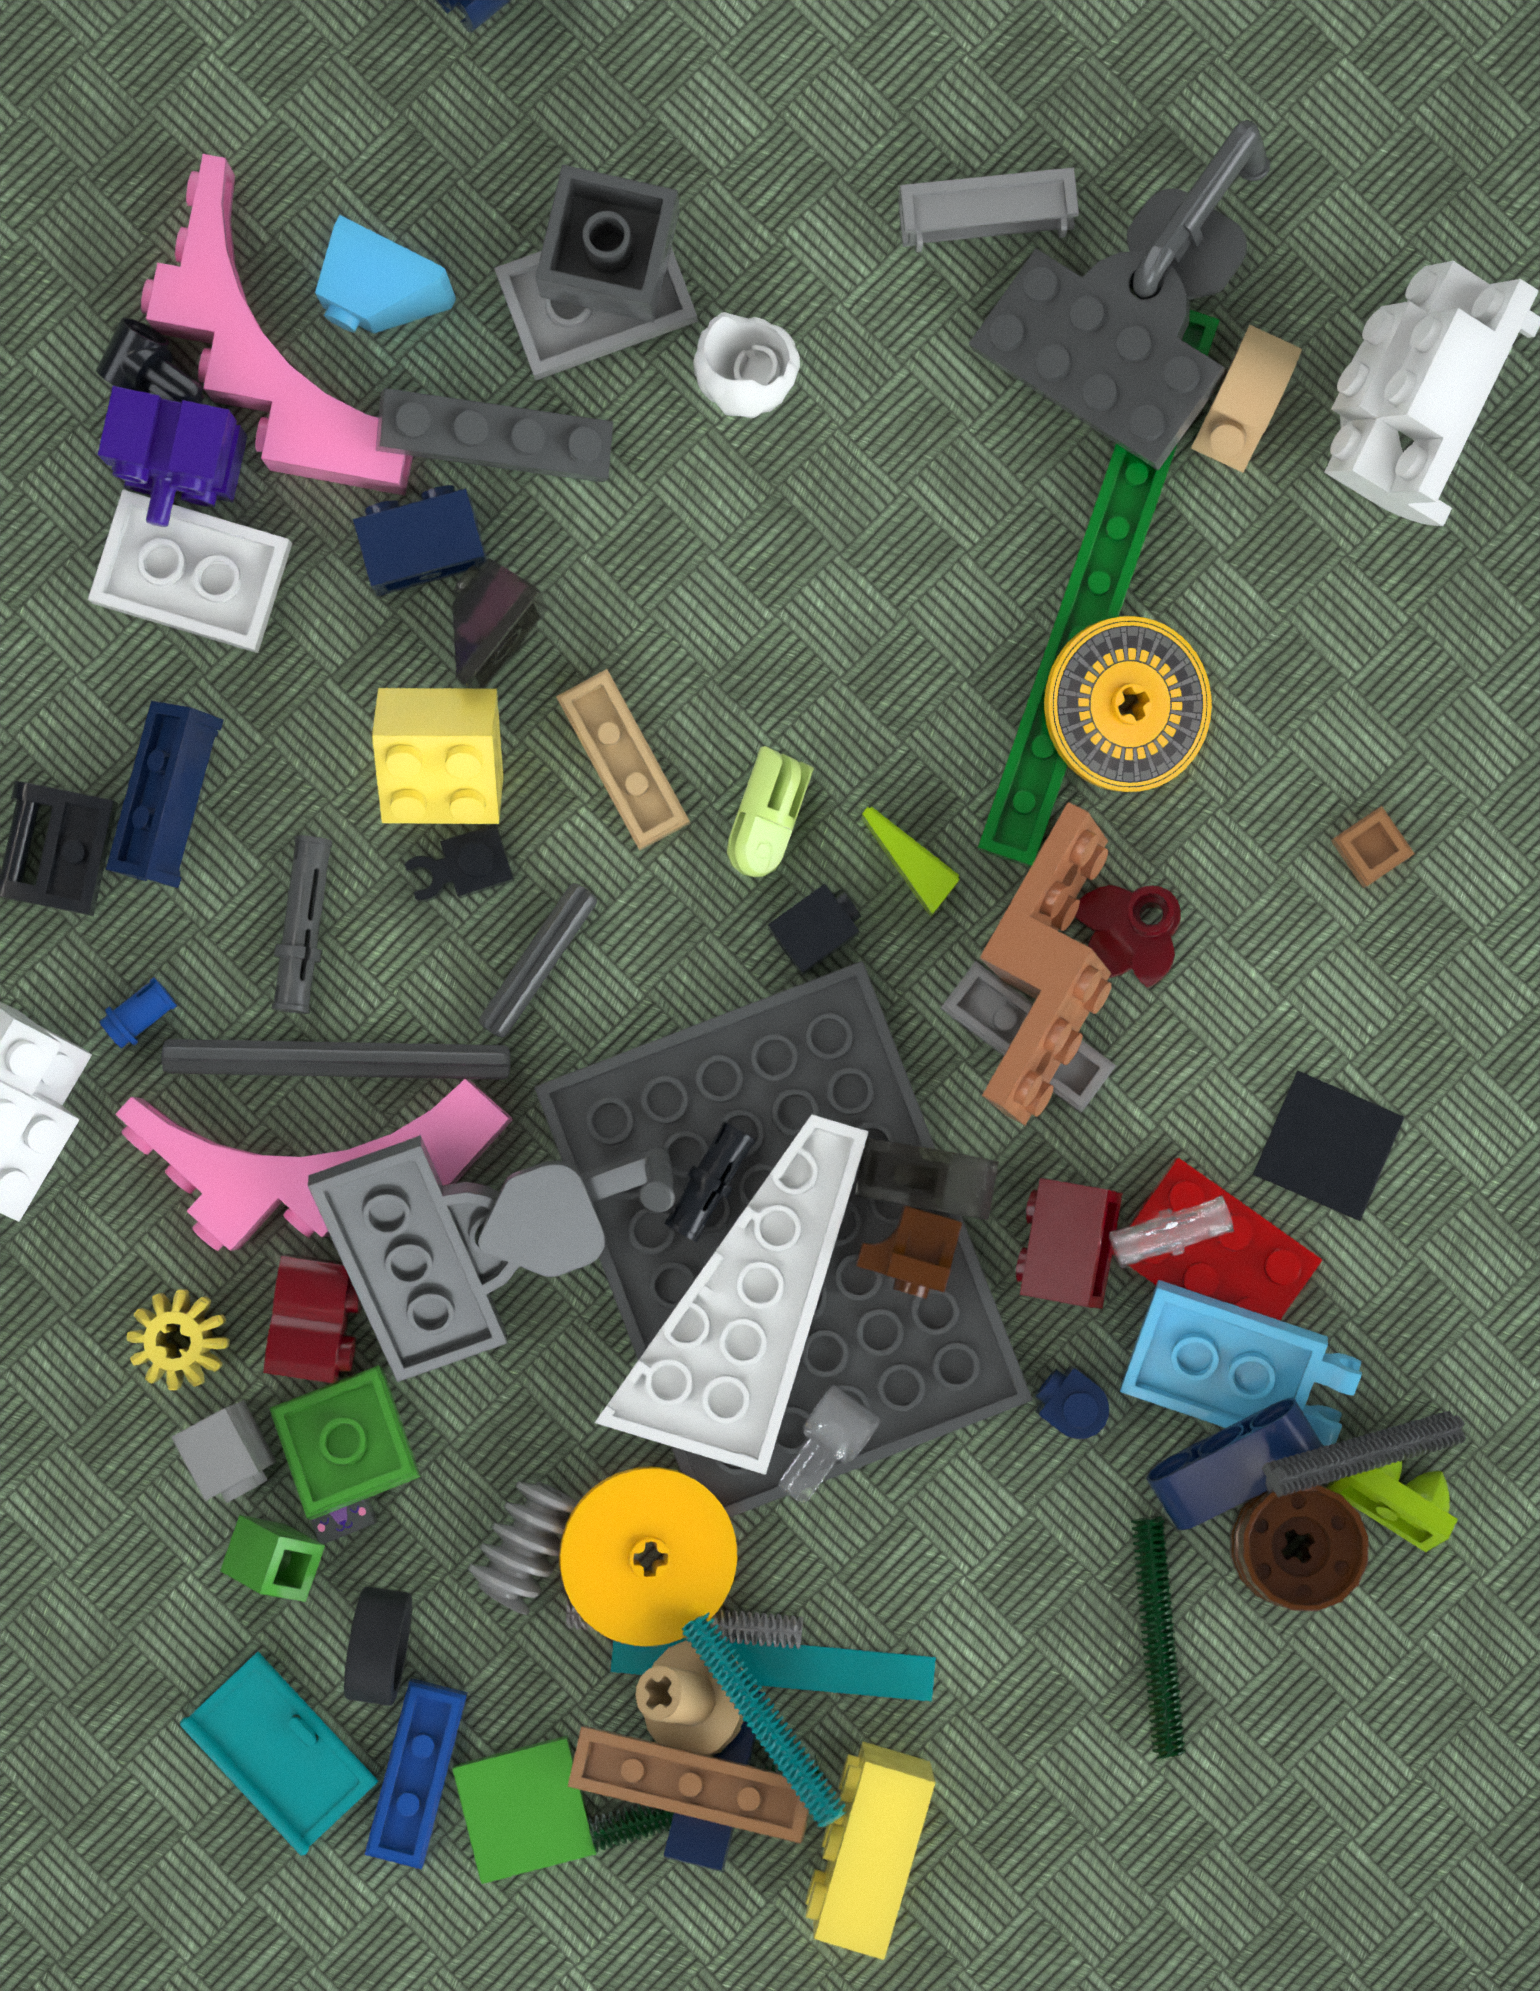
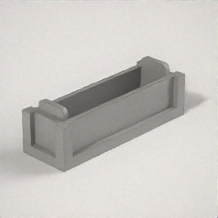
[898,167,1079,252]

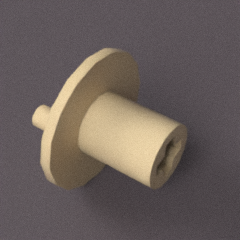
[636,1640,744,1756]

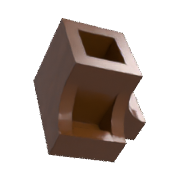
[855,1205,963,1299]

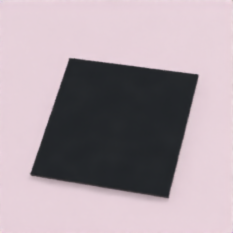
[1253,1070,1405,1221]

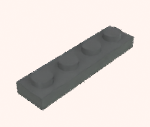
[376,388,613,483]

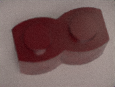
[263,1254,362,1383]

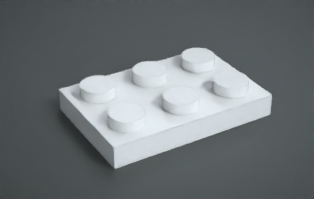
[88,489,292,653]

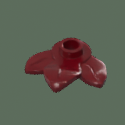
[1075,885,1181,988]

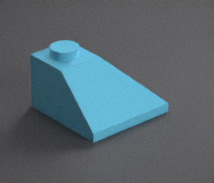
[315,215,456,334]

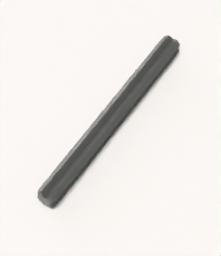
[161,1039,511,1080]

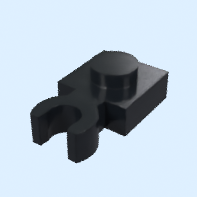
[404,824,515,902]

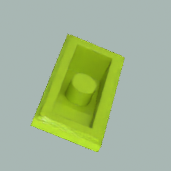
[861,806,960,917]

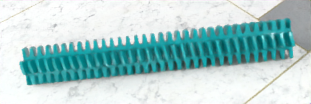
[682,1612,847,1827]

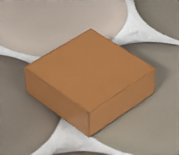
[1331,806,1415,888]

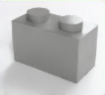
[172,1400,277,1503]

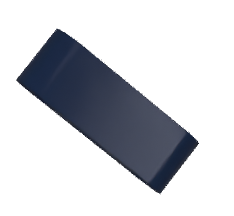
[1146,1398,1324,1530]

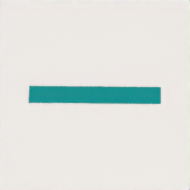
[610,1637,936,1701]

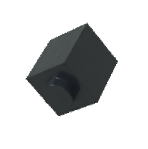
[768,884,861,976]

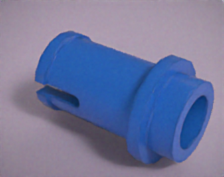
[99,977,178,1048]

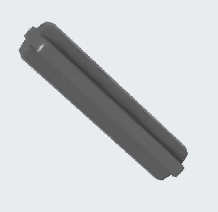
[479,883,597,1038]

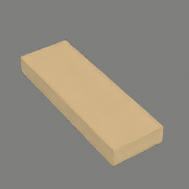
[556,669,690,851]

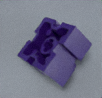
[98,386,248,527]

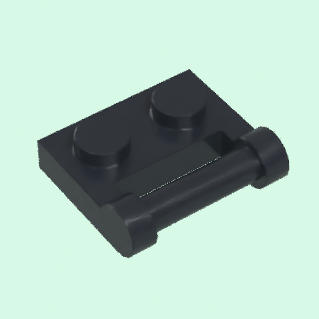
[0,781,118,916]

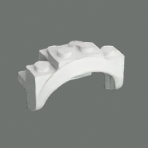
[1324,261,1540,526]
[0,1002,92,1222]

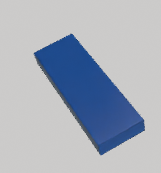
[365,1678,468,1869]

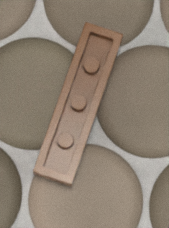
[568,1726,810,1844]

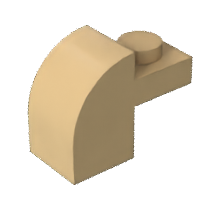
[1191,324,1302,473]

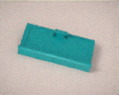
[180,1651,378,1856]

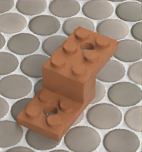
[980,802,1111,1126]

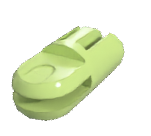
[727,746,814,877]

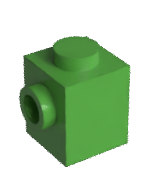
[220,1515,325,1602]

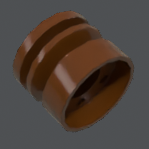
[1230,1485,1368,1611]

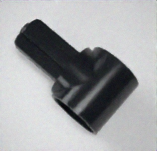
[96,317,204,404]

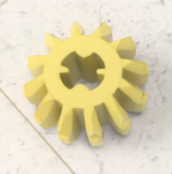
[127,1289,230,1391]

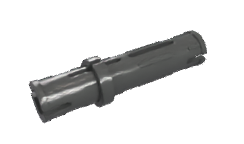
[271,835,333,1014]

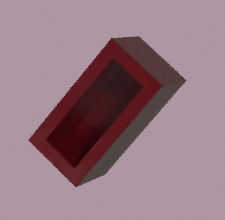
[1016,1178,1123,1309]

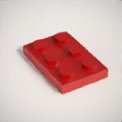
[1112,1158,1322,1320]

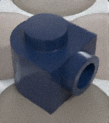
[1035,1365,1109,1439]

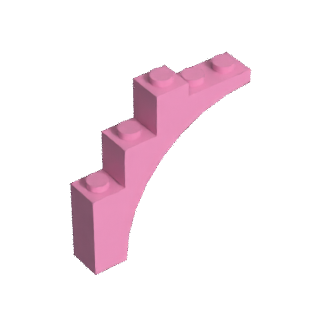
[141,154,413,496]
[115,1079,513,1251]

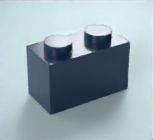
[353,485,489,596]

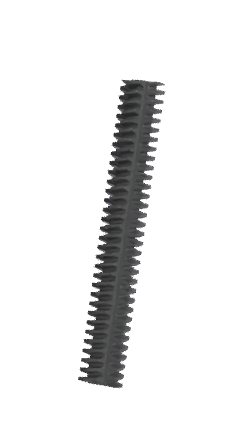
[1262,1410,1466,1497]

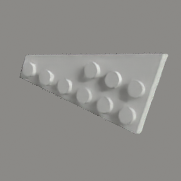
[595,1115,869,1475]

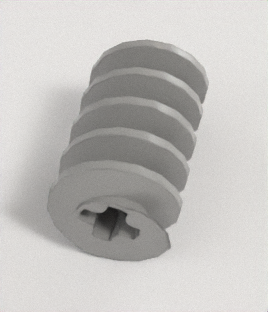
[468,1481,578,1615]

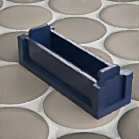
[106,701,224,888]

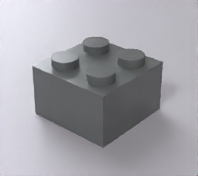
[535,164,680,323]

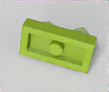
[1326,1461,1458,1552]

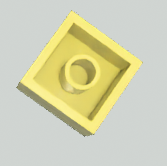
[372,688,503,824]

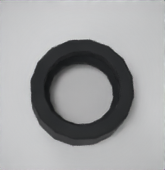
[344,1586,412,1706]

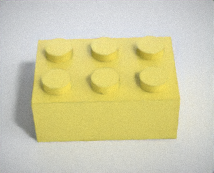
[805,1741,936,1960]

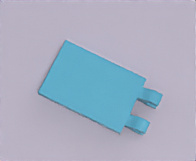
[1120,1280,1362,1446]

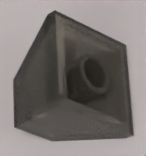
[452,558,548,689]

